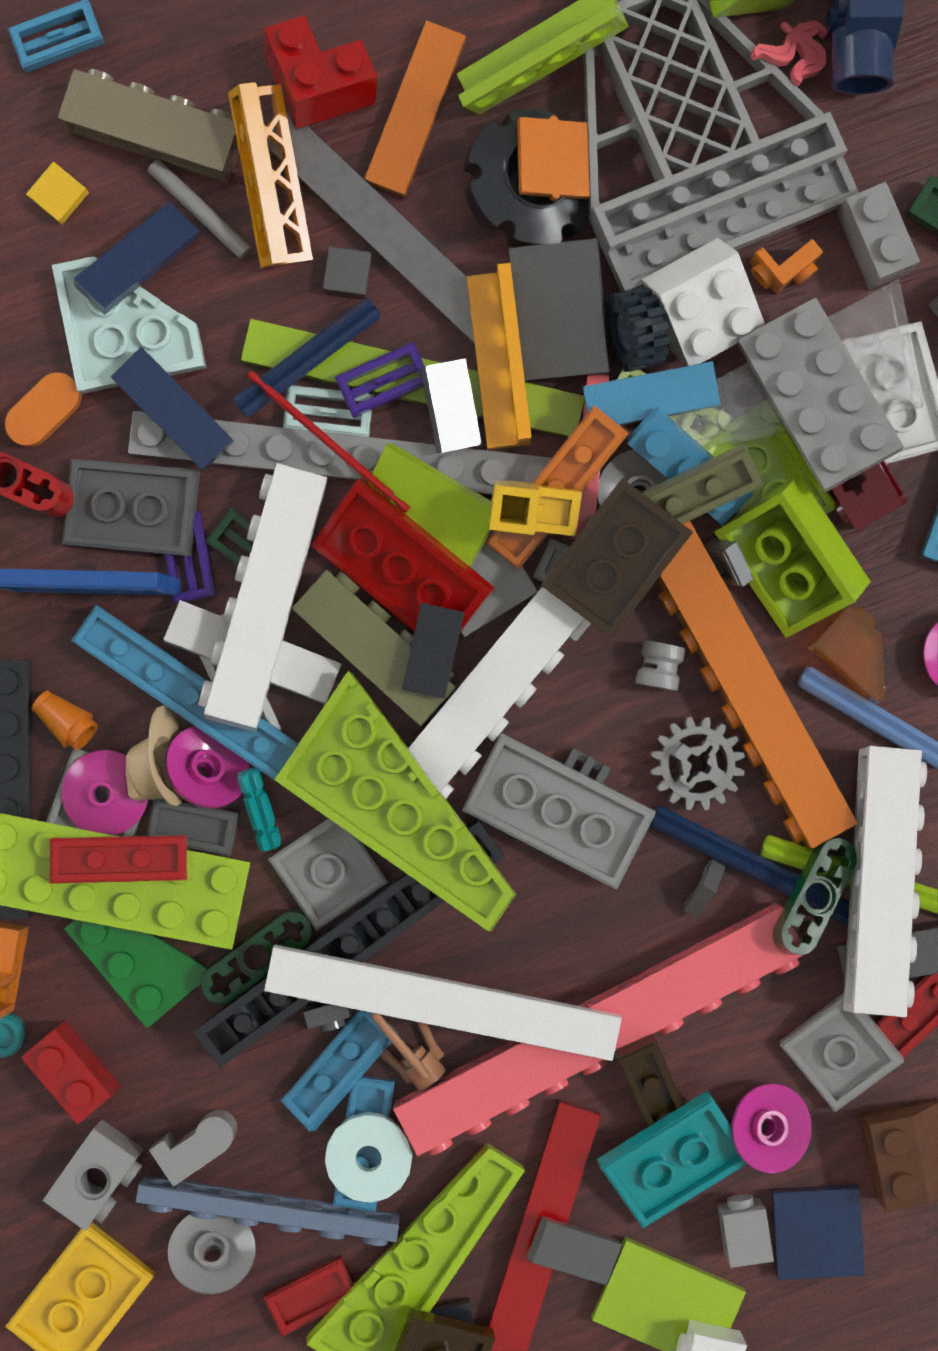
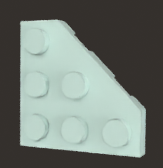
[52,256,206,394]

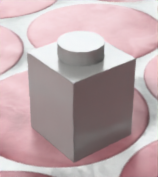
[717,1194,774,1268]

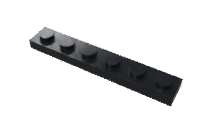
[0,660,32,919]

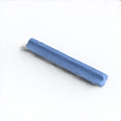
[797,667,938,769]

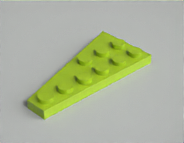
[274,671,516,931]

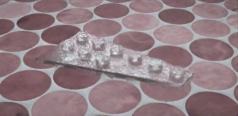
[669,278,925,448]

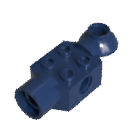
[826,0,903,95]

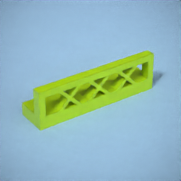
[457,0,629,115]

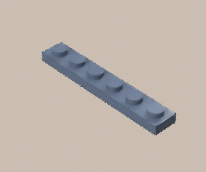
[136,1174,401,1246]

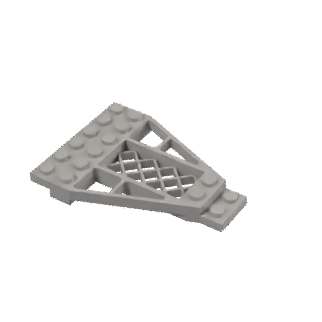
[583,0,859,292]

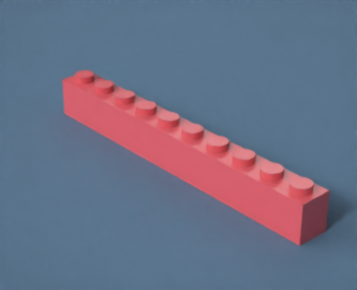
[393,902,803,1157]

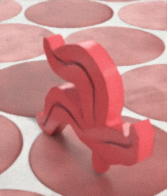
[751,21,828,86]

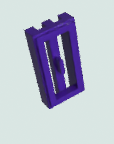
[335,342,424,419]
[164,511,218,604]

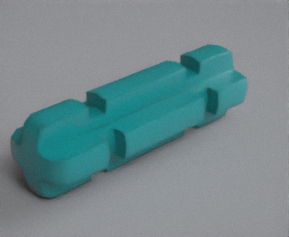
[237,768,281,851]

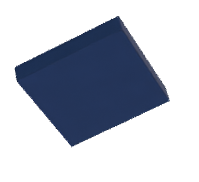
[771,1185,865,1280]

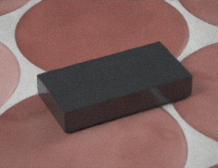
[402,603,464,699]

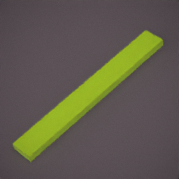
[241,319,585,438]

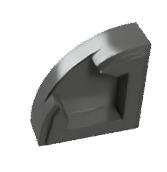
[683,858,726,918]

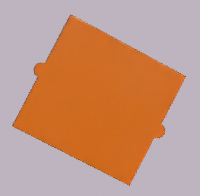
[517,115,590,201]

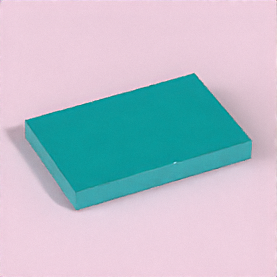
[597,1090,746,1228]

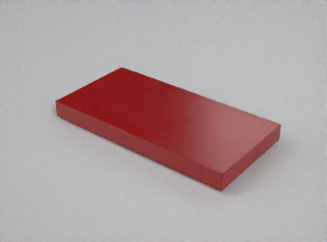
[310,477,495,633]

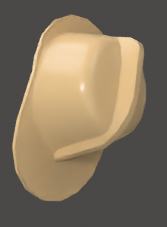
[126,705,183,807]

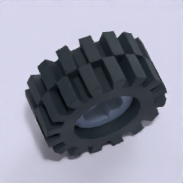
[604,286,670,372]

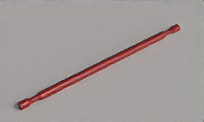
[247,370,411,513]

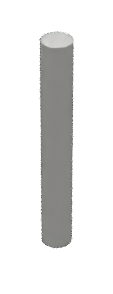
[147,159,252,260]

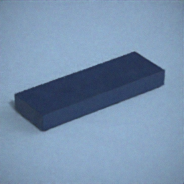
[74,202,200,315]
[110,347,234,471]

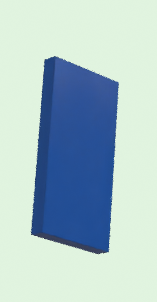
[0,569,180,596]

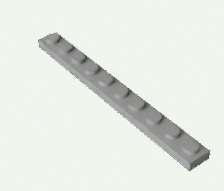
[128,411,552,496]

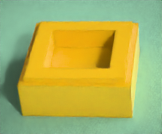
[26,161,89,225]

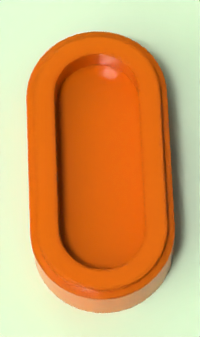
[5,372,82,447]

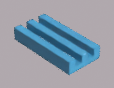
[7,0,105,73]

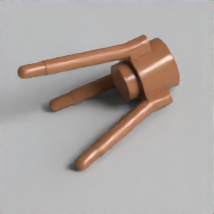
[371,1013,446,1091]

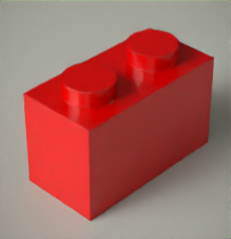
[21,1020,121,1125]

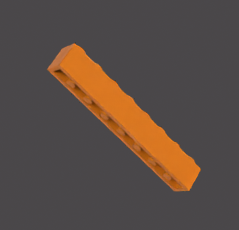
[657,521,858,849]

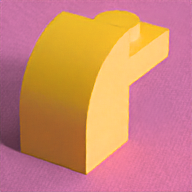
[488,481,582,536]

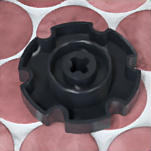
[463,109,600,247]

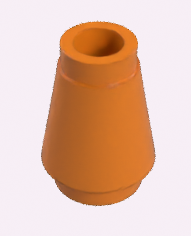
[32,690,98,751]

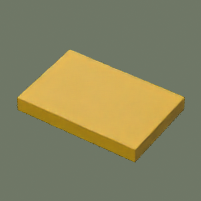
[5,1223,156,1351]

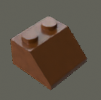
[859,1098,938,1212]

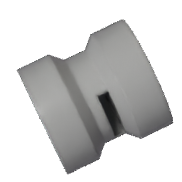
[635,641,686,691]

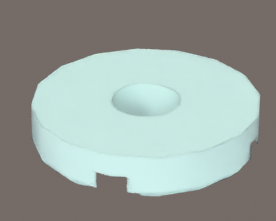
[325,1112,413,1203]

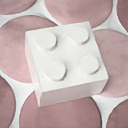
[641,238,765,366]

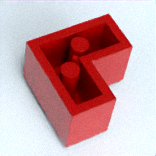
[264,15,378,130]

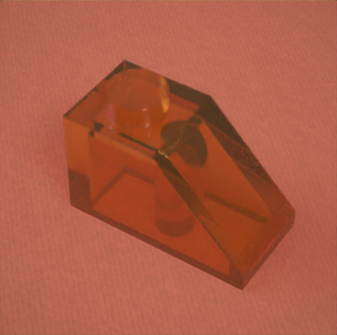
[807,606,885,703]

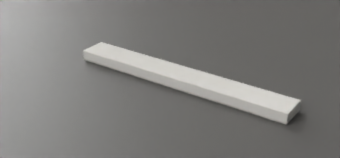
[264,945,622,1061]

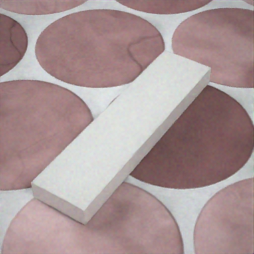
[163,600,341,705]

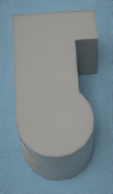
[149,1110,237,1187]

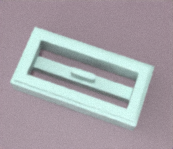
[283,385,374,437]

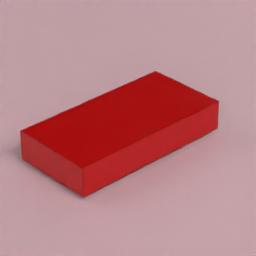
[263,1255,355,1337]

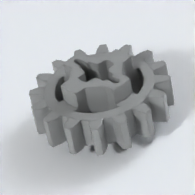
[650,717,745,810]

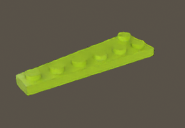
[306,1143,525,1351]

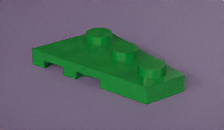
[64,920,208,1028]

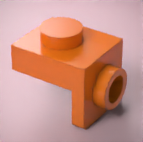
[750,239,823,295]

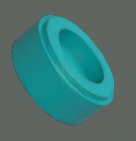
[0,1013,27,1058]

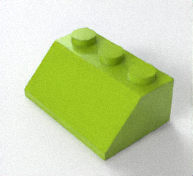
[714,475,871,638]

